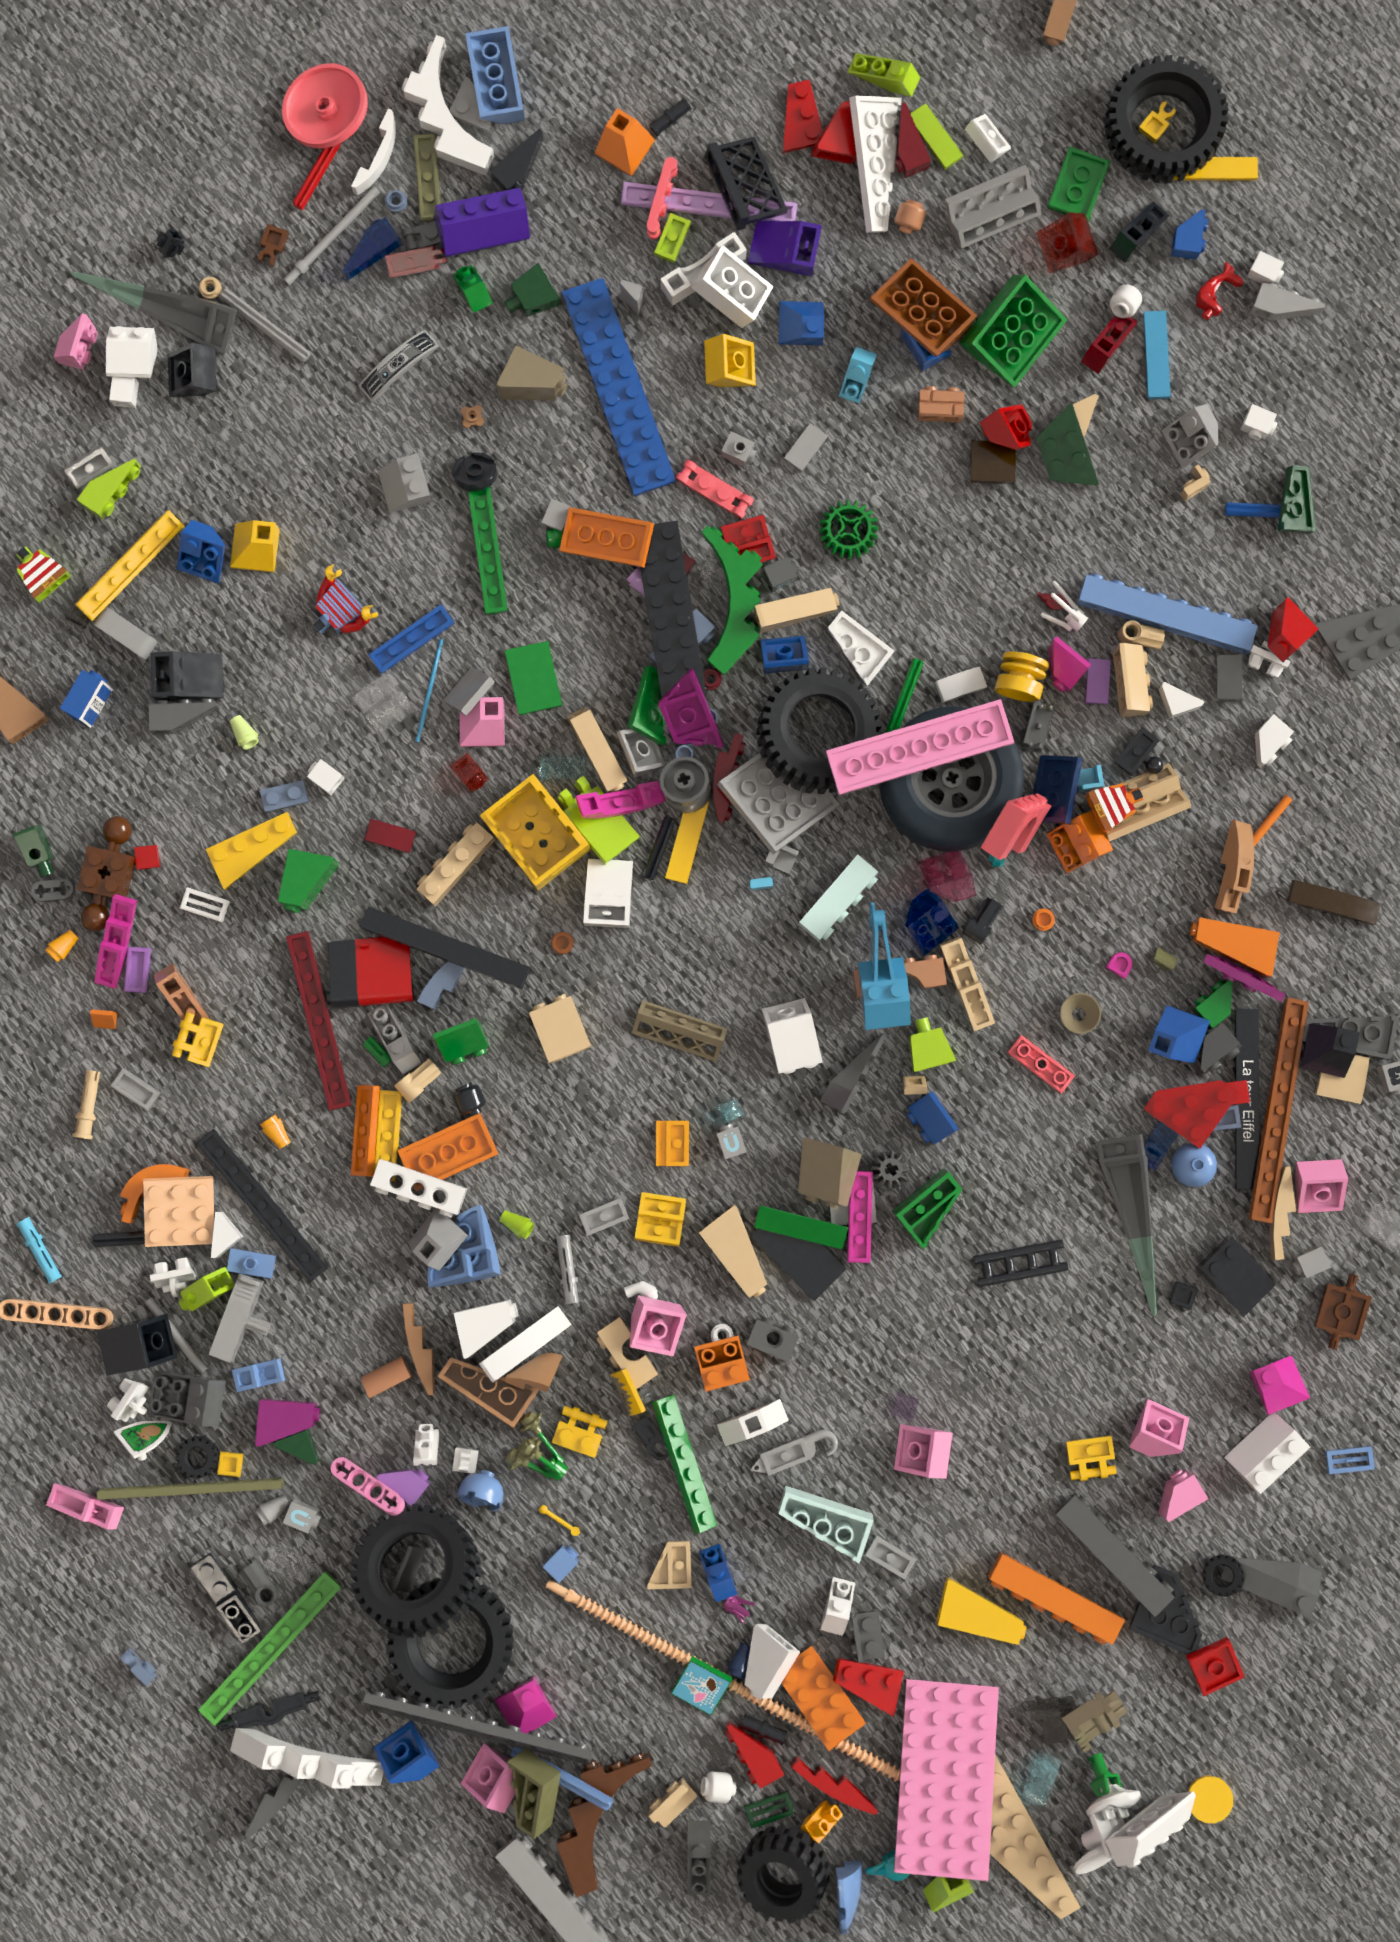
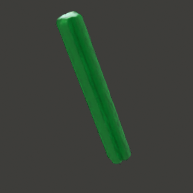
[885,658,924,733]

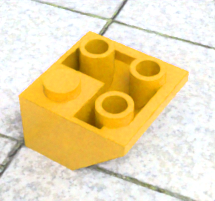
[230,520,280,573]

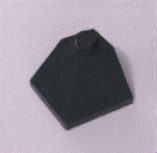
[1300,1024,1360,1078]

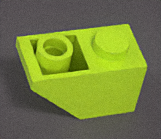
[923,1876,974,1912]

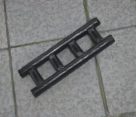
[973,1239,1068,1287]

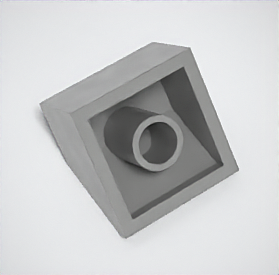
[378,453,432,513]

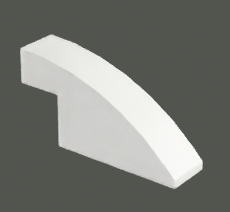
[479,1307,571,1383]

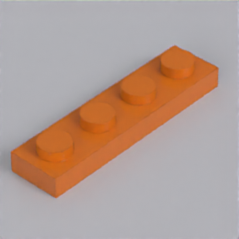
[351,1085,380,1177]

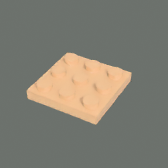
[143,1176,214,1247]

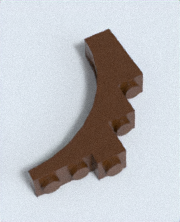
[556,1752,652,1898]

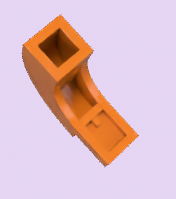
[120,1164,190,1224]

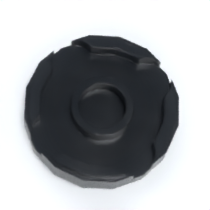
[453,452,498,492]

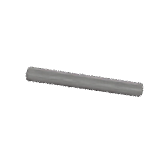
[219,288,310,362]

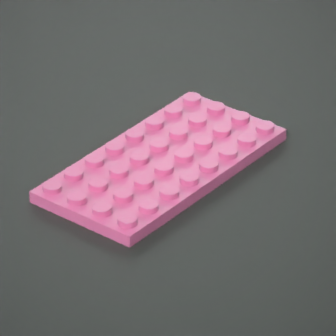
[894,1679,999,1881]

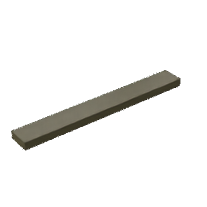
[97,1477,284,1500]

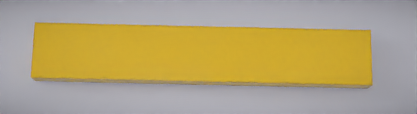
[75,510,184,621]

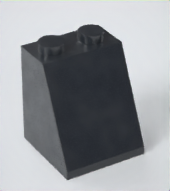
[97,1314,178,1375]

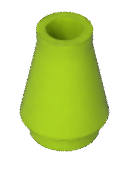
[499,1210,535,1239]

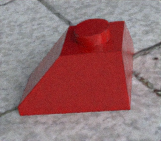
[980,404,1032,450]

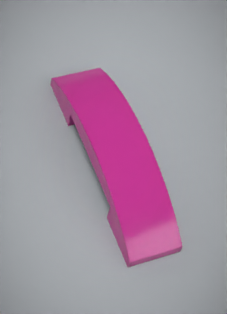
[575,781,665,818]

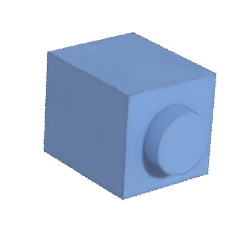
[543,1544,579,1583]

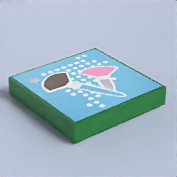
[671,1656,732,1715]

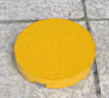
[1188,1775,1233,1823]

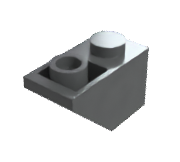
[1201,1023,1242,1074]

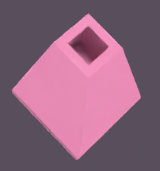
[54,314,98,370]
[460,697,505,747]

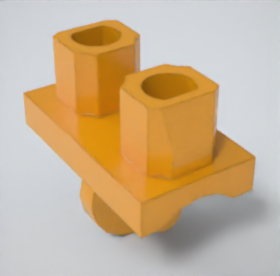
[800,1800,842,1843]

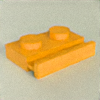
[656,1121,689,1166]

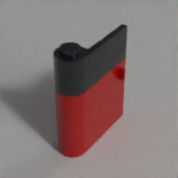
[326,937,414,1009]

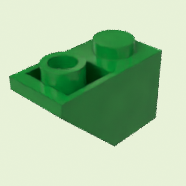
[452,265,493,313]
[1192,980,1233,1030]

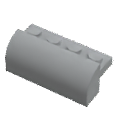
[945,165,1041,249]

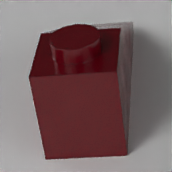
[895,102,931,178]
[1081,315,1138,374]

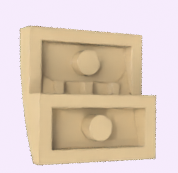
[1315,1054,1369,1104]

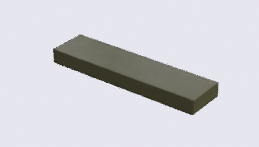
[413,133,441,222]

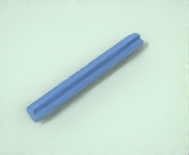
[511,1747,613,1811]

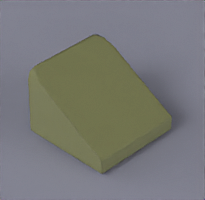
[1150,947,1177,972]

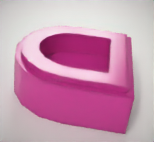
[1105,952,1132,979]

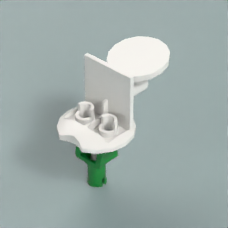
[1074,1753,1141,1874]

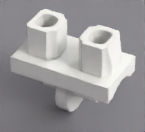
[1247,641,1290,678]
[150,1258,196,1297]
[107,1378,149,1422]
[413,1424,439,1466]

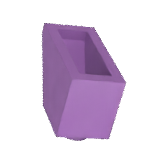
[376,1468,431,1507]

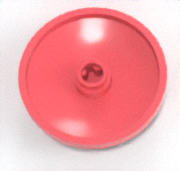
[282,64,368,148]

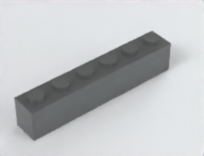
[1055,1494,1175,1617]

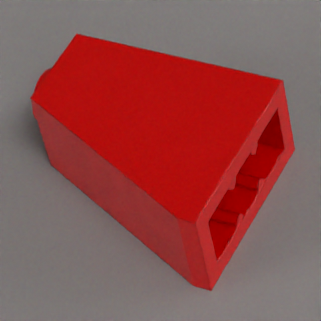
[811,101,857,164]
[1267,597,1319,663]

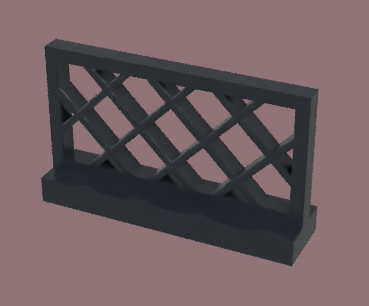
[704,136,788,231]

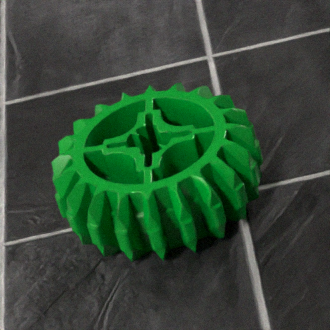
[819,500,879,560]

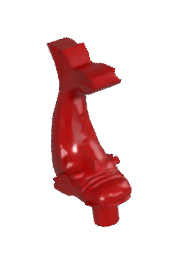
[1196,262,1243,320]

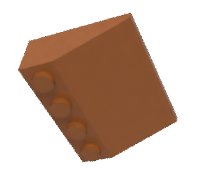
[869,258,977,357]

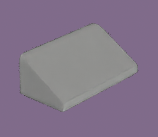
[620,280,643,316]
[63,445,114,489]

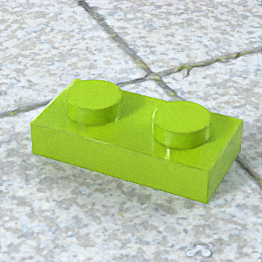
[654,213,691,264]

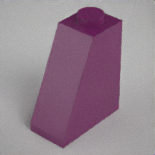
[255,1398,320,1446]

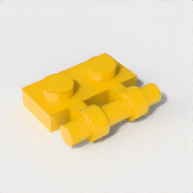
[172,1012,224,1067]
[552,1406,607,1458]
[1065,1435,1117,1481]

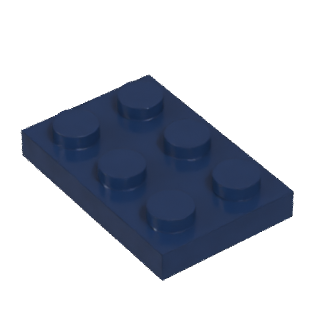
[1033,755,1083,824]

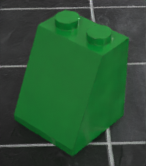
[278,849,339,913]

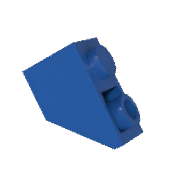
[1171,209,1208,260]
[698,1543,738,1602]

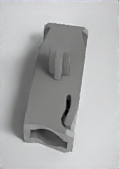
[209,1274,271,1364]

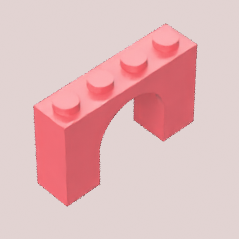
[981,794,1051,860]

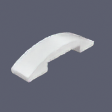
[351,108,396,195]

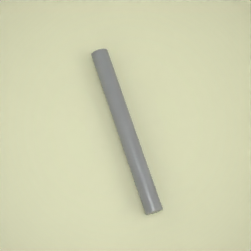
[145,1297,208,1374]

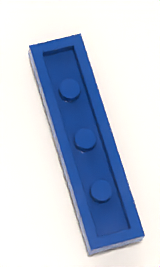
[369,604,455,674]

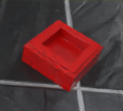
[134,845,160,870]

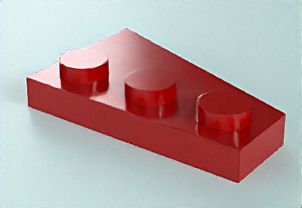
[783,80,823,153]
[833,1658,904,1717]

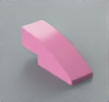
[46,1483,124,1529]

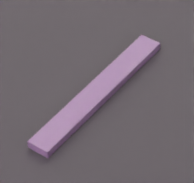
[621,182,797,221]

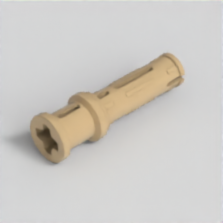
[72,1070,100,1140]

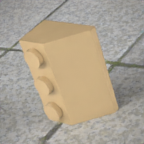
[1113,643,1153,718]

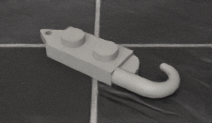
[750,1430,838,1476]

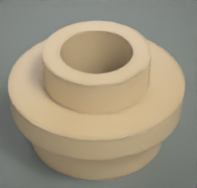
[199,277,222,299]

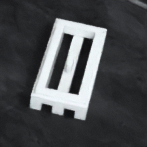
[180,887,230,922]

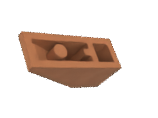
[154,963,210,1036]

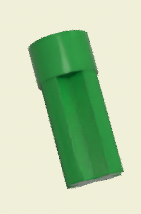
[363,1036,392,1068]

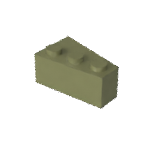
[508,1748,561,1839]

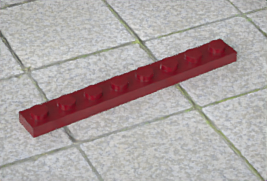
[286,931,352,1111]

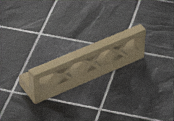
[632,1000,728,1062]

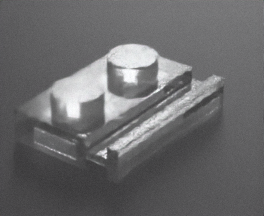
[1358,1202,1400,1255]

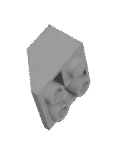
[1161,404,1218,469]
[408,1208,468,1271]

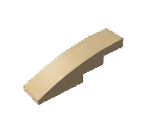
[939,936,995,1031]
[1269,1166,1296,1260]

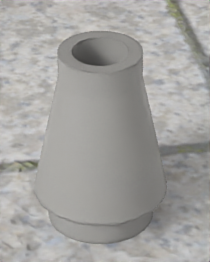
[255,1494,290,1525]

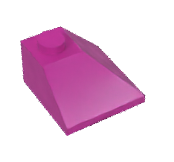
[1048,636,1091,693]
[1249,1355,1310,1415]
[494,1676,557,1734]

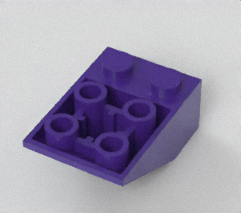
[748,221,822,277]

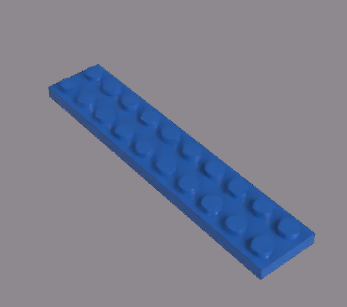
[562,278,676,497]

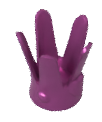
[723,1595,756,1625]

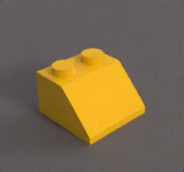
[704,334,756,387]

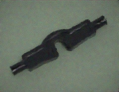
[219,1690,321,1732]

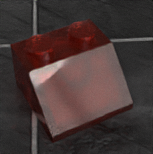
[1036,212,1099,273]

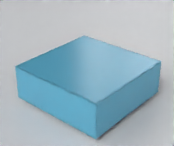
[749,877,773,891]

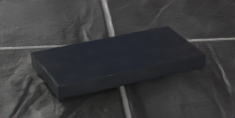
[751,1204,846,1301]

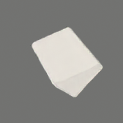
[965,114,1011,163]

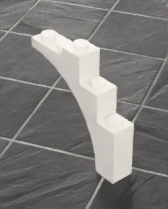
[402,35,494,176]
[230,1728,384,1788]

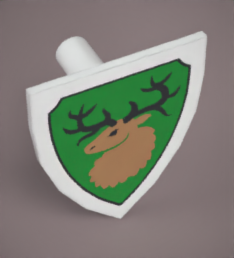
[114,1421,172,1461]

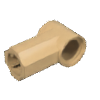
[1118,621,1165,650]
[394,1058,441,1103]

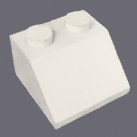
[106,326,157,378]

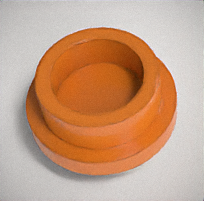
[1032,908,1055,931]

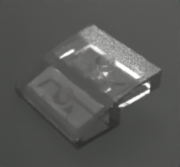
[352,672,415,736]

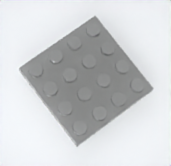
[717,753,840,854]

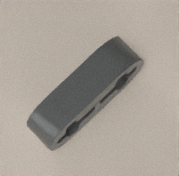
[31,879,75,902]

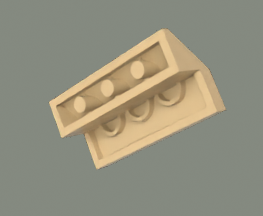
[1105,763,1191,841]

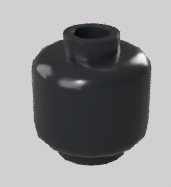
[453,1082,486,1117]

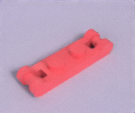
[647,157,678,240]
[675,459,754,519]

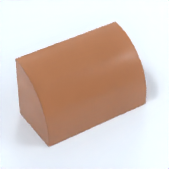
[361,1355,413,1398]

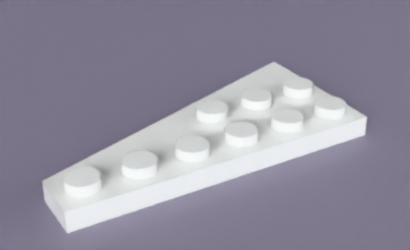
[850,96,902,233]

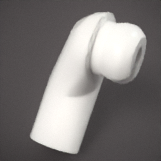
[624,1281,658,1299]

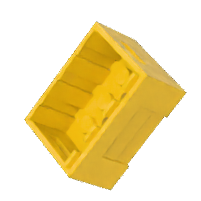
[480,774,591,891]

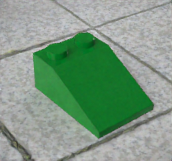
[432,1018,490,1066]

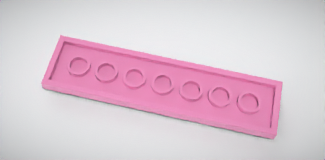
[826,699,1014,795]

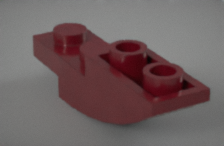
[713,733,746,825]

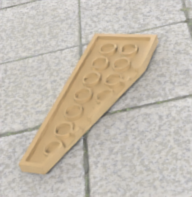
[990,1755,1081,1919]

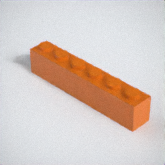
[988,1552,1125,1645]

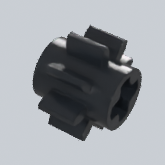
[156,229,185,258]

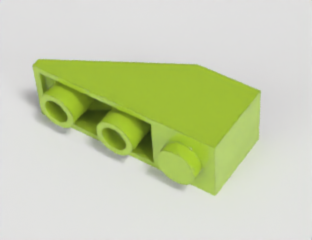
[847,53,920,97]
[77,459,141,519]

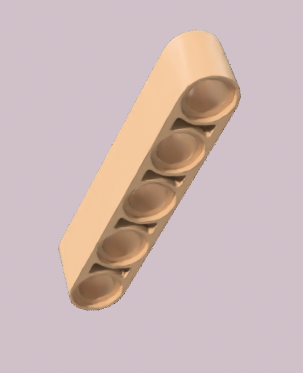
[0,1299,113,1329]

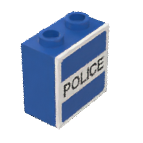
[60,670,113,728]

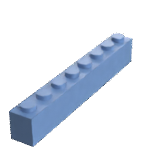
[1076,574,1258,655]

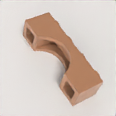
[852,955,947,999]

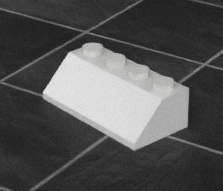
[1105,1791,1196,1868]

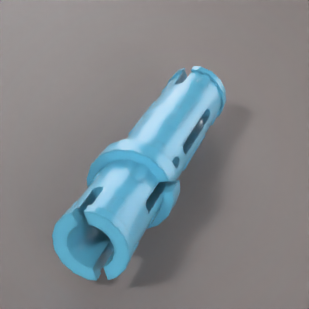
[16,1217,62,1284]

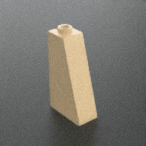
[753,588,840,634]
[566,707,627,792]
[699,1205,767,1298]

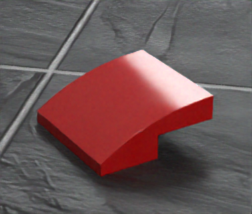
[720,514,776,562]

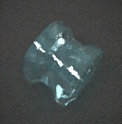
[717,1099,744,1124]

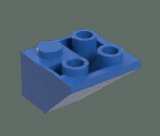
[177,520,225,583]
[1148,1005,1210,1063]

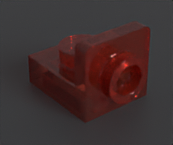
[450,753,489,793]

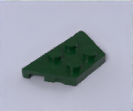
[1036,402,1099,486]

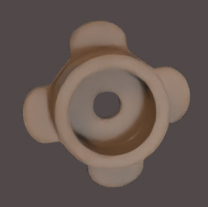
[461,405,484,428]

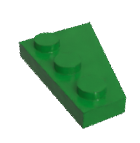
[627,665,666,746]

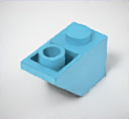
[839,347,877,403]

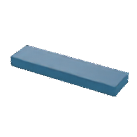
[1143,311,1171,399]

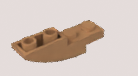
[1215,820,1254,913]

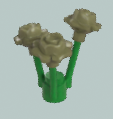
[505,1411,568,1481]

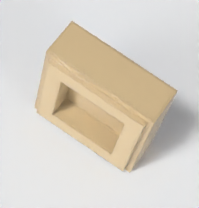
[903,1076,927,1095]

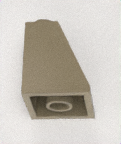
[496,346,568,401]
[798,1137,862,1209]

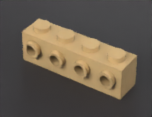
[417,822,495,907]

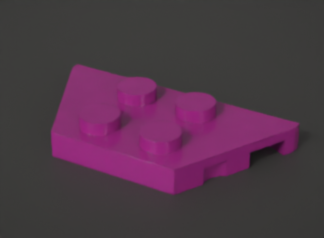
[658,668,724,748]
[1203,954,1286,1002]

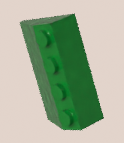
[960,274,1067,388]

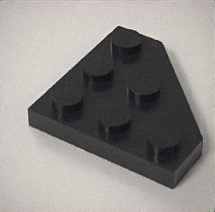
[1128,1564,1202,1654]

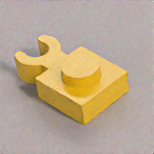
[1138,101,1176,143]

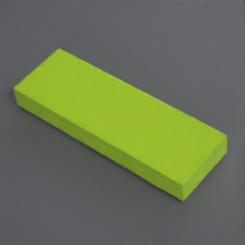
[911,103,963,170]

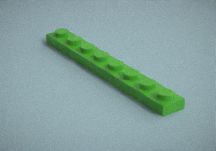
[198,1571,342,1726]

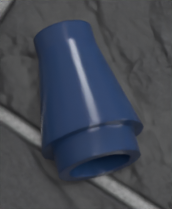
[727,1643,751,1679]

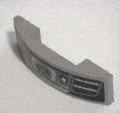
[358,330,439,403]

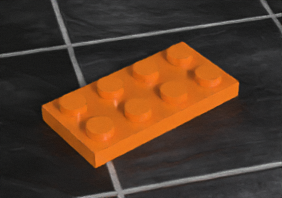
[559,507,654,568]
[397,1113,499,1192]
[782,1646,866,1751]

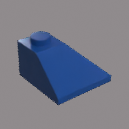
[779,301,824,346]
[374,1721,440,1784]

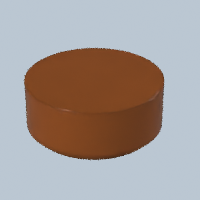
[551,932,574,955]

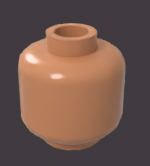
[894,199,926,235]

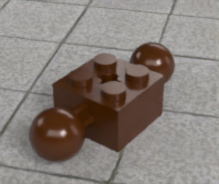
[77,816,136,932]

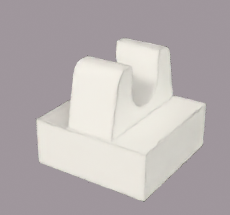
[452,1447,479,1474]

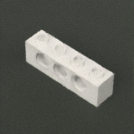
[371,1159,468,1217]

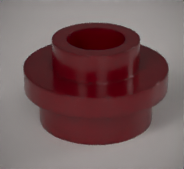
[703,668,722,690]

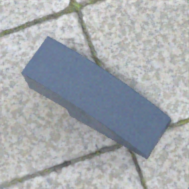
[417,962,464,1010]

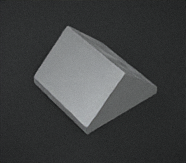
[617,729,666,778]

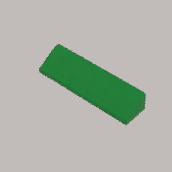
[754,1205,848,1249]

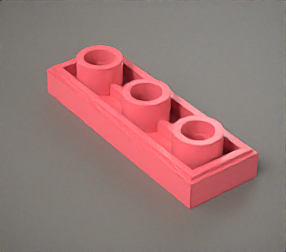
[1007,1035,1075,1094]

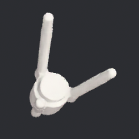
[1040,581,1088,632]

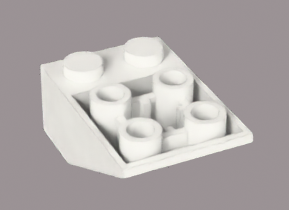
[583,859,633,928]

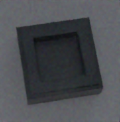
[1169,1281,1198,1310]

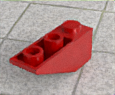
[725,1721,784,1789]

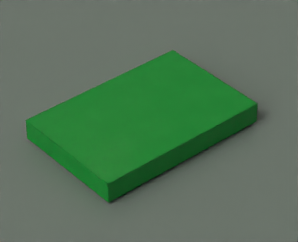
[1047,146,1110,222]
[505,641,562,716]

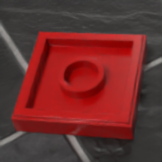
[1186,1637,1245,1697]

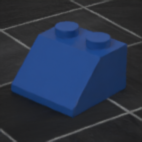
[906,1091,958,1145]

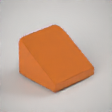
[90,1009,117,1029]

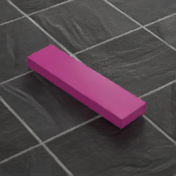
[847,1171,873,1263]

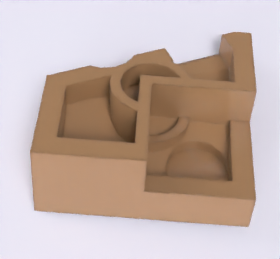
[504,1353,563,1392]

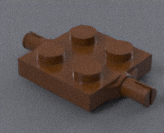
[1314,1273,1372,1350]

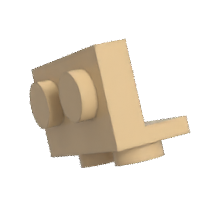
[648,1778,697,1827]

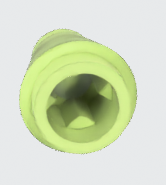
[230,715,259,750]

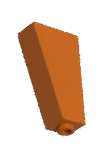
[1190,918,1280,978]

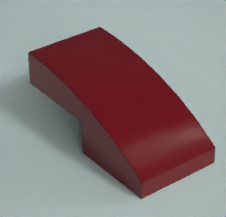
[364,819,416,853]

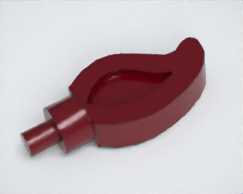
[1037,592,1070,613]

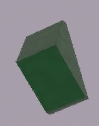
[274,1429,319,1465]

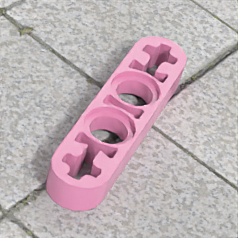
[331,1457,405,1516]

